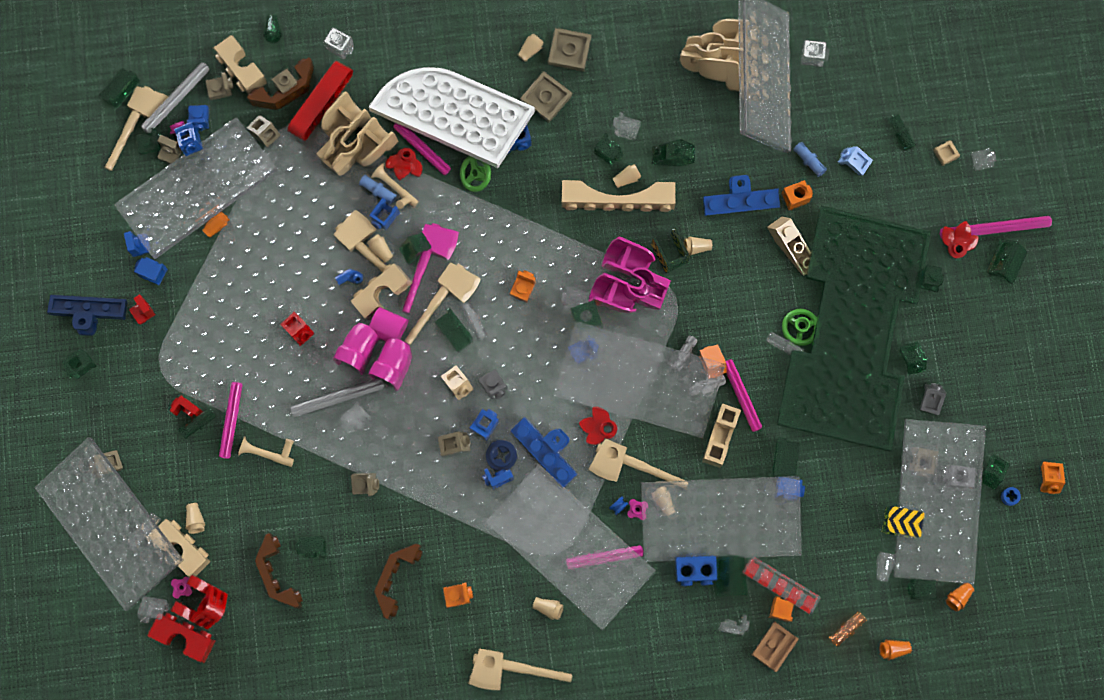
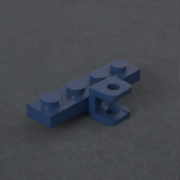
[47,295,128,336]

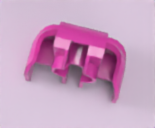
[588,237,671,313]
[333,307,412,391]

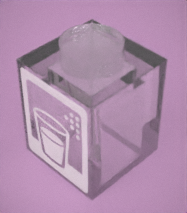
[323,27,354,59]
[800,40,829,67]

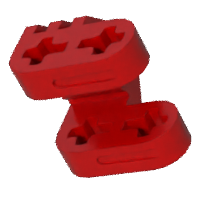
[171,574,228,630]

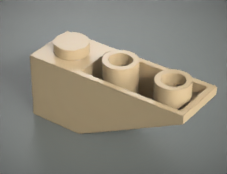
[767,217,818,276]

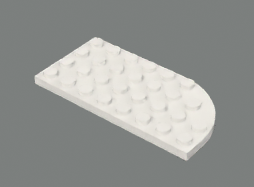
[369,68,535,168]

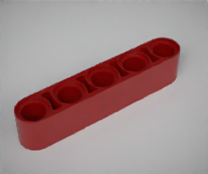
[287,61,353,141]

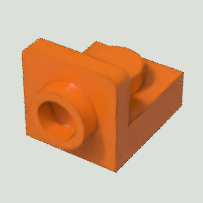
[510,270,536,303]
[1040,462,1065,494]
[443,582,473,608]

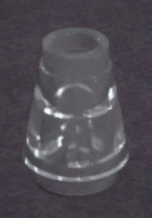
[876,551,896,582]

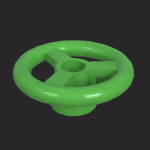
[460,156,491,192]
[782,309,820,346]

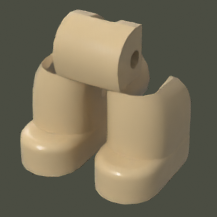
[680,19,757,91]
[316,91,398,176]

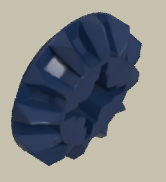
[486,440,517,471]

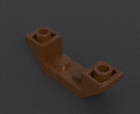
[247,57,314,110]
[255,533,303,609]
[374,543,423,620]

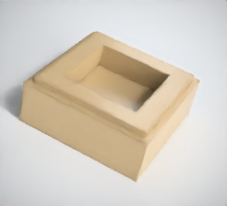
[933,140,960,166]

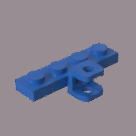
[703,175,780,215]
[510,417,578,488]

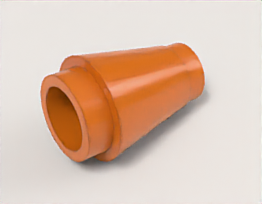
[202,209,230,238]
[946,582,974,611]
[880,640,912,660]

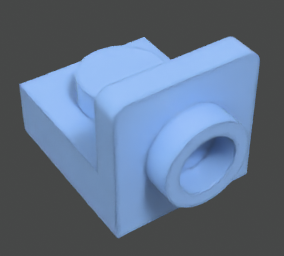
[838,146,873,175]

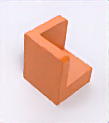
[769,597,794,622]

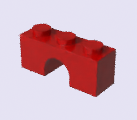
[147,612,216,663]

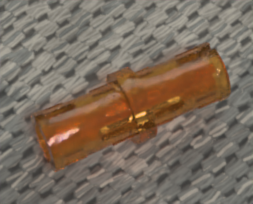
[829,611,867,647]

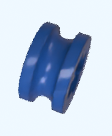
[1001,487,1021,506]
[609,497,629,515]

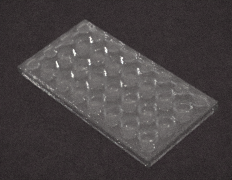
[738,0,792,153]
[114,117,278,259]
[554,321,726,438]
[893,419,986,584]
[34,437,183,611]
[486,464,656,630]
[641,476,802,562]

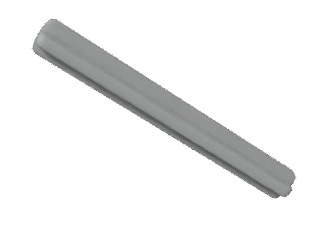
[141,62,209,133]
[291,378,384,417]

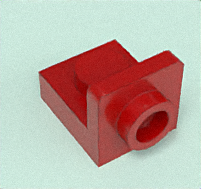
[129,294,156,325]
[280,312,314,346]
[169,396,204,417]

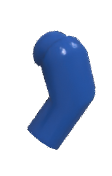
[335,269,363,285]

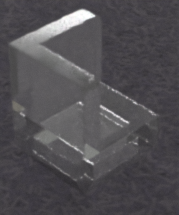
[137,596,169,623]

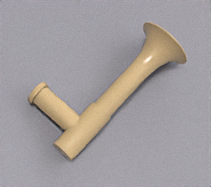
[371,163,419,209]
[238,437,294,467]

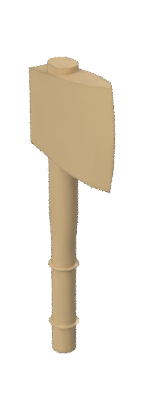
[105,86,169,171]
[333,210,407,292]
[404,262,481,345]
[588,438,688,489]
[469,649,572,690]

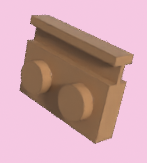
[752,622,799,672]

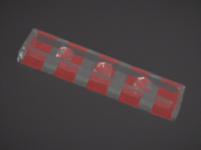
[742,555,821,615]

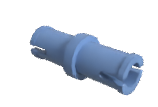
[793,142,827,177]
[359,174,397,205]

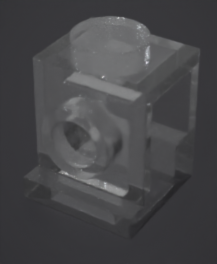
[340,403,372,434]

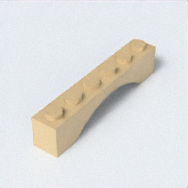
[562,180,675,212]

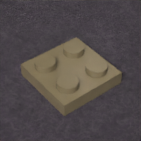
[548,28,591,71]
[520,71,572,123]

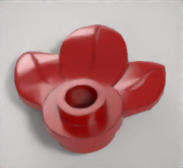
[385,148,422,181]
[942,221,979,258]
[579,406,617,445]

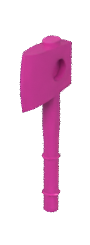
[402,223,459,314]

